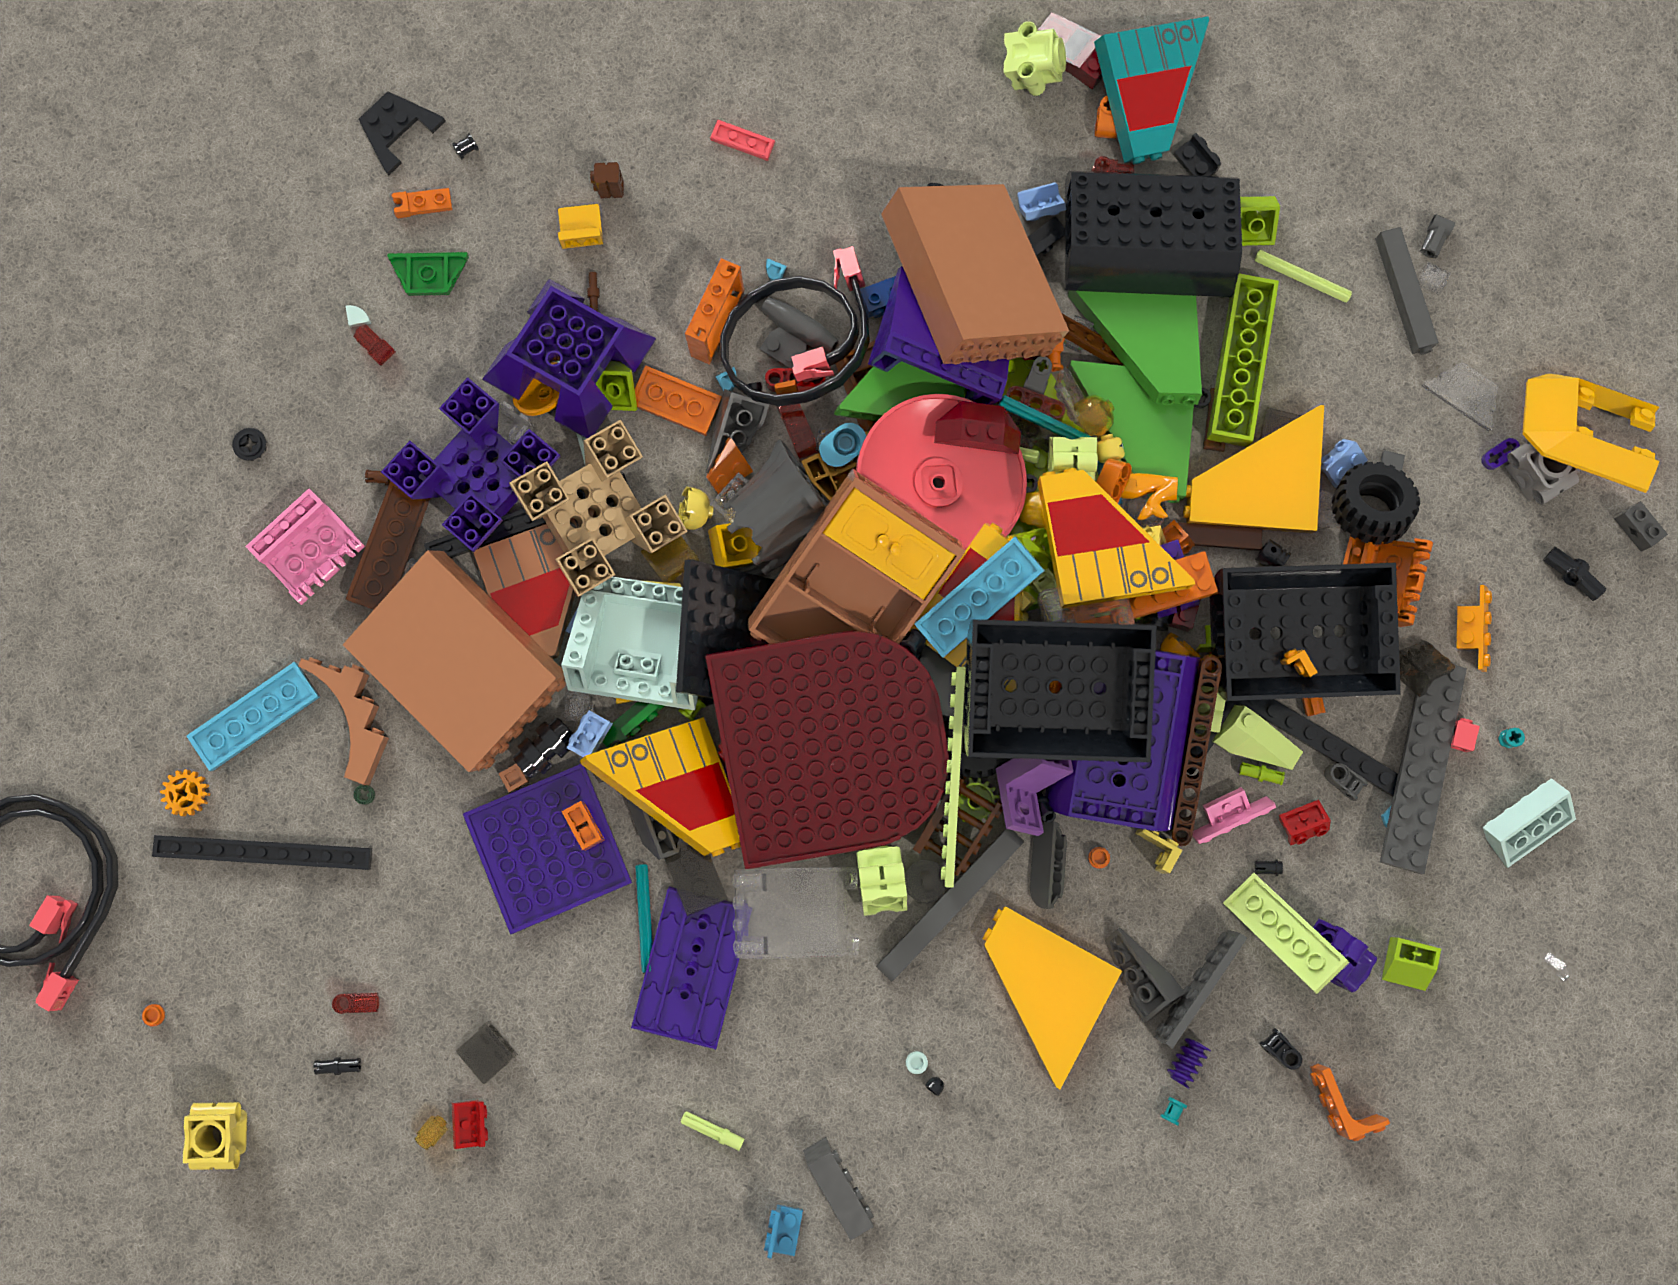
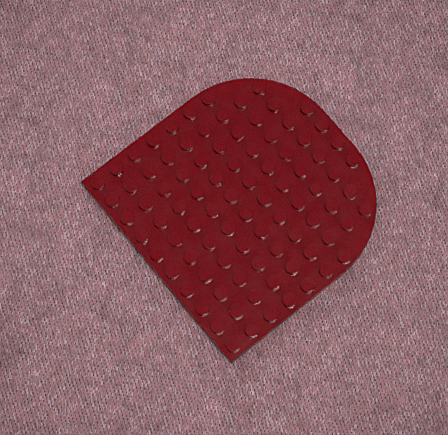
[706,631,949,870]

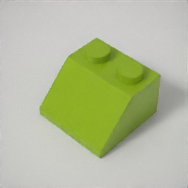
[1240,196,1280,246]

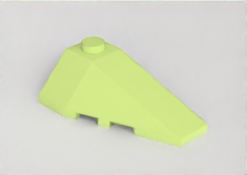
[1212,705,1303,770]

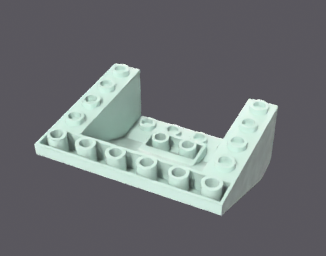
[561,577,698,710]

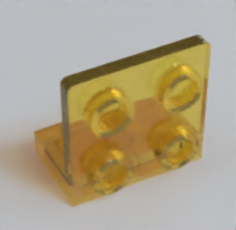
[641,536,699,583]

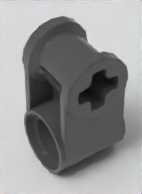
[1022,356,1052,399]
[1324,763,1369,801]

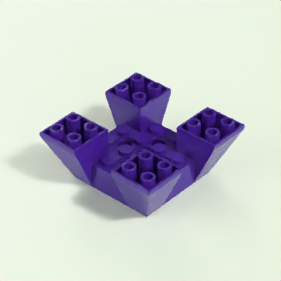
[482,279,656,439]
[381,377,561,552]

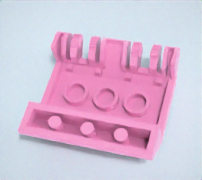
[245,488,365,605]

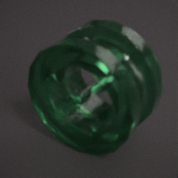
[353,785,375,805]

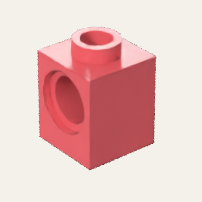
[1451,718,1480,752]

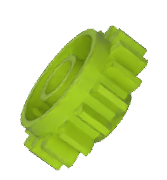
[958,778,999,822]

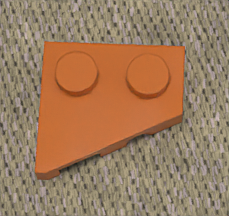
[706,437,753,496]

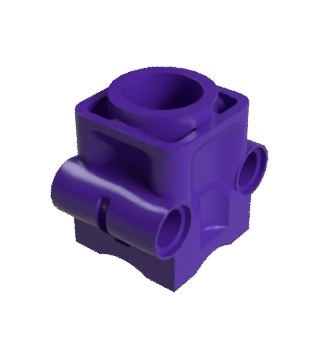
[1313,919,1377,992]

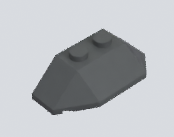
[627,799,682,860]

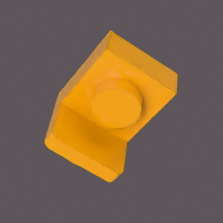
[1280,649,1318,677]

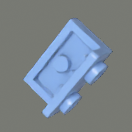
[1017,182,1066,221]
[1321,439,1368,488]

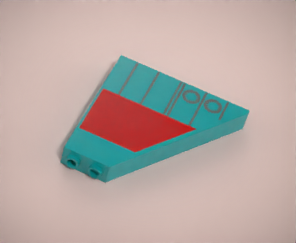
[1094,16,1209,165]

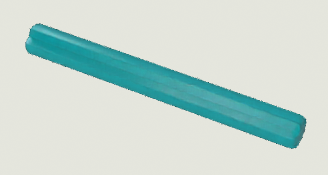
[999,395,1092,439]
[635,864,653,973]

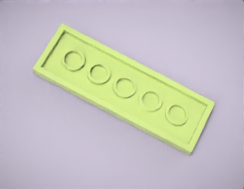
[1223,873,1349,994]

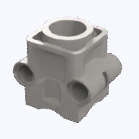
[1506,441,1580,505]

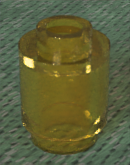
[415,1115,448,1150]

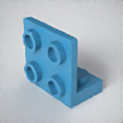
[764,1204,803,1259]

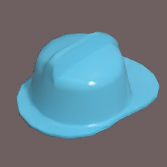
[819,423,866,467]

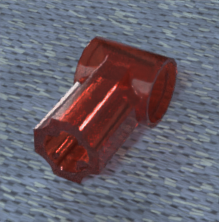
[353,324,396,366]
[332,993,379,1014]

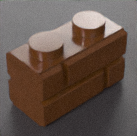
[590,162,624,199]

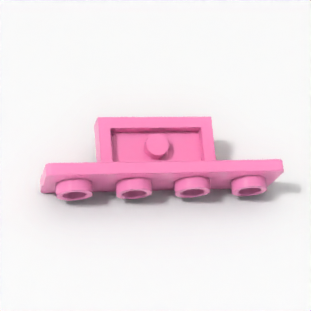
[1192,787,1276,844]

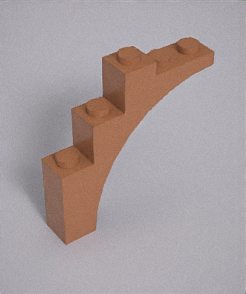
[298,657,389,786]

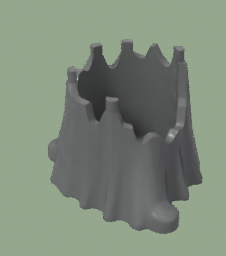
[723,439,829,575]

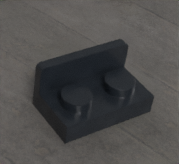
[1173,133,1221,176]

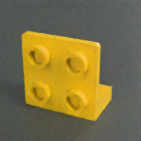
[558,204,603,249]

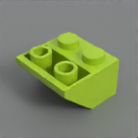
[1381,937,1441,991]

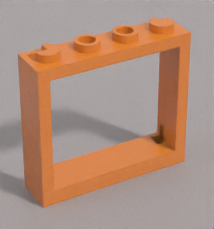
[685,258,744,365]

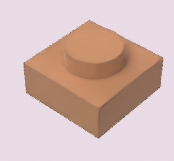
[499,764,529,793]

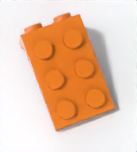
[1310,1064,1390,1141]

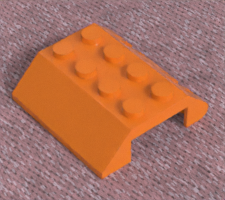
[1343,534,1433,627]

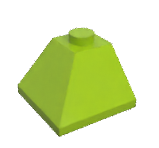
[596,361,638,411]

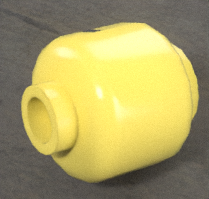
[1097,434,1125,464]

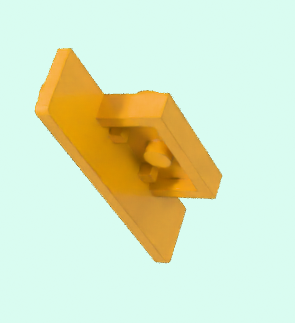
[1456,585,1492,672]

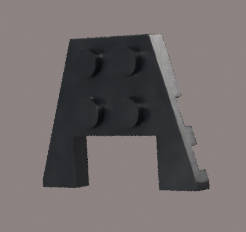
[359,91,446,176]

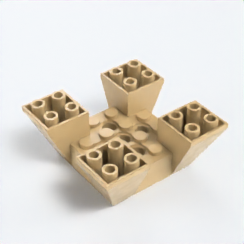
[509,420,688,597]

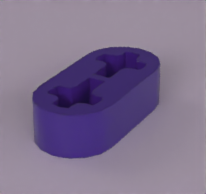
[1481,438,1520,470]

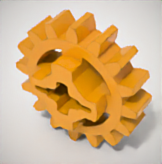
[160,769,210,817]

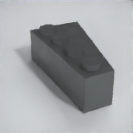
[803,1137,874,1241]

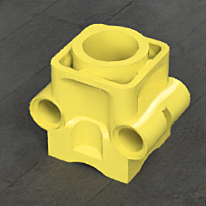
[183,1102,247,1170]

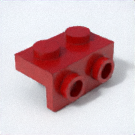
[452,1100,488,1149]

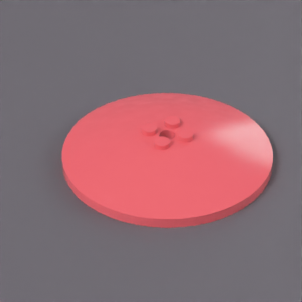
[856,394,1027,550]

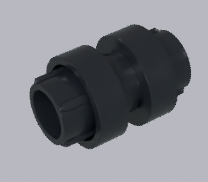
[513,718,573,778]

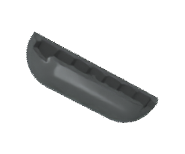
[1030,821,1067,909]

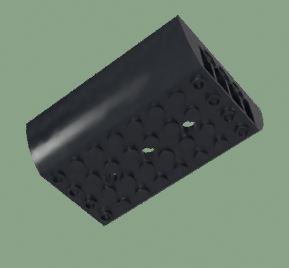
[1065,171,1242,297]
[964,619,1157,762]

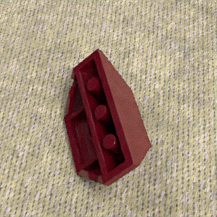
[934,401,1021,454]

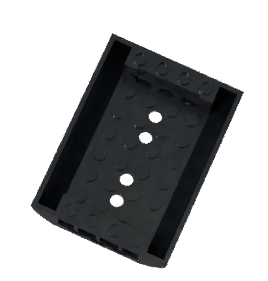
[1209,563,1401,701]

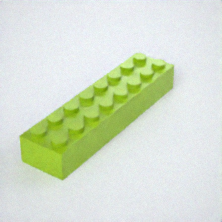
[1207,274,1279,447]

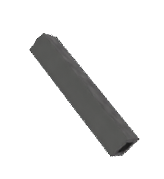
[1375,227,1439,355]

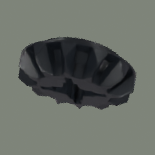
[232,428,267,461]

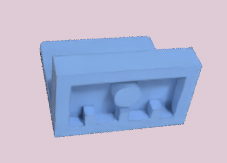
[567,710,612,757]

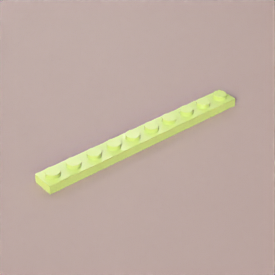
[941,666,966,888]

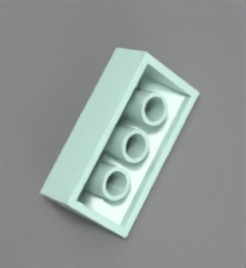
[1483,778,1576,868]

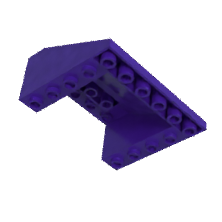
[868,266,1009,405]

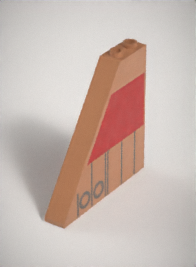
[473,508,597,660]

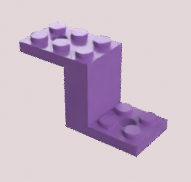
[996,758,1073,836]

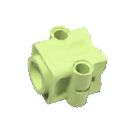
[1004,21,1066,96]
[1048,437,1098,481]
[857,845,907,916]

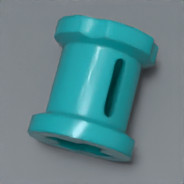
[1498,728,1525,748]
[1160,1097,1187,1126]

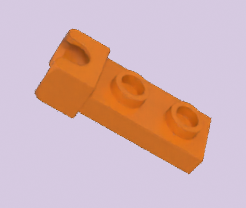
[392,188,452,218]

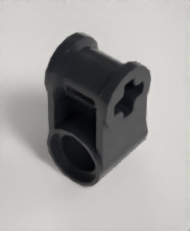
[900,629,927,660]
[1259,1028,1303,1070]

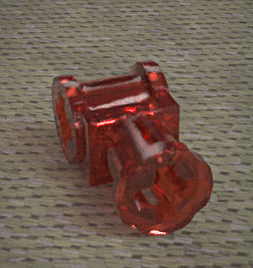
[1091,156,1134,173]

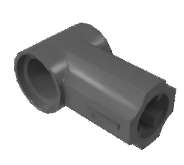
[1420,214,1455,258]

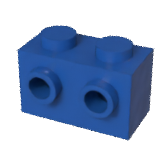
[860,276,896,318]

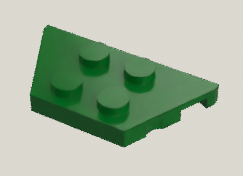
[387,252,469,296]

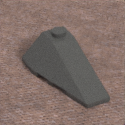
[706,389,770,473]
[1105,928,1185,1023]

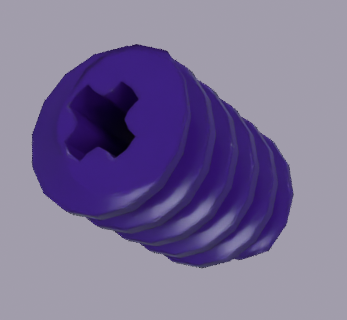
[1166,1038,1211,1089]

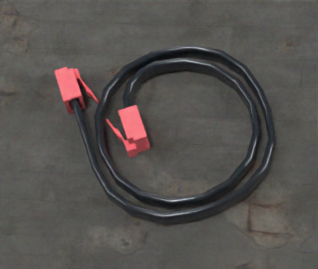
[0,794,118,1011]

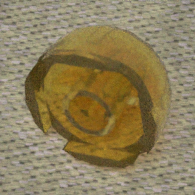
[1074,395,1114,439]

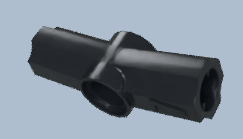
[1543,546,1607,601]

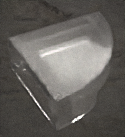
[1544,953,1570,981]

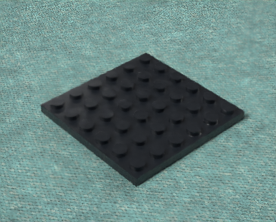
[676,559,775,699]

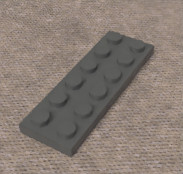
[1154,930,1247,1048]

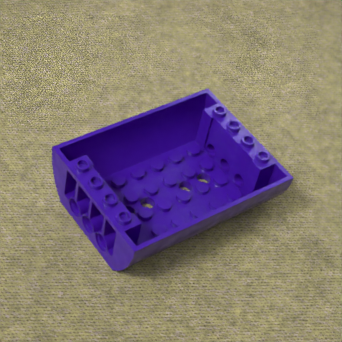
[1045,650,1201,831]

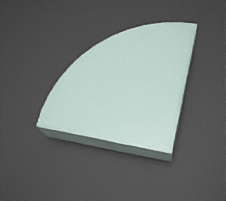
[345,305,371,328]

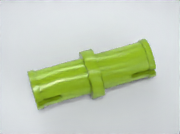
[1239,761,1285,785]

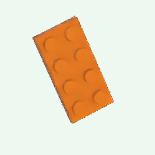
[635,365,722,436]
[1127,551,1218,619]

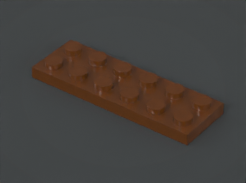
[345,481,431,610]

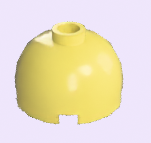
[678,486,713,530]

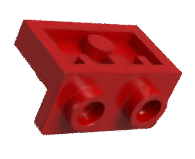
[1279,799,1331,846]

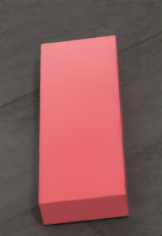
[710,120,775,161]

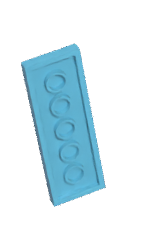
[915,537,1045,658]
[186,662,320,771]

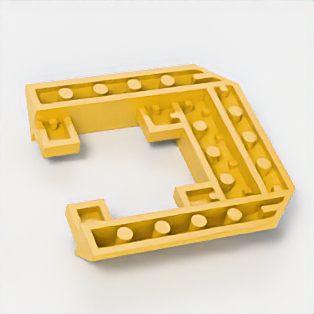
[1522,373,1660,493]

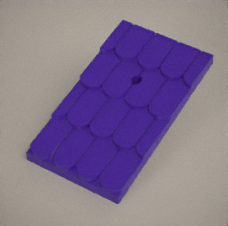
[631,886,753,1050]

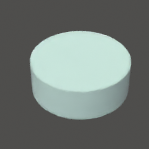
[906,1051,928,1074]

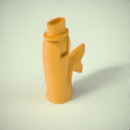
[1121,473,1178,520]

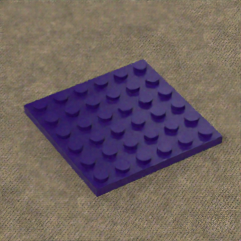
[463,764,633,935]

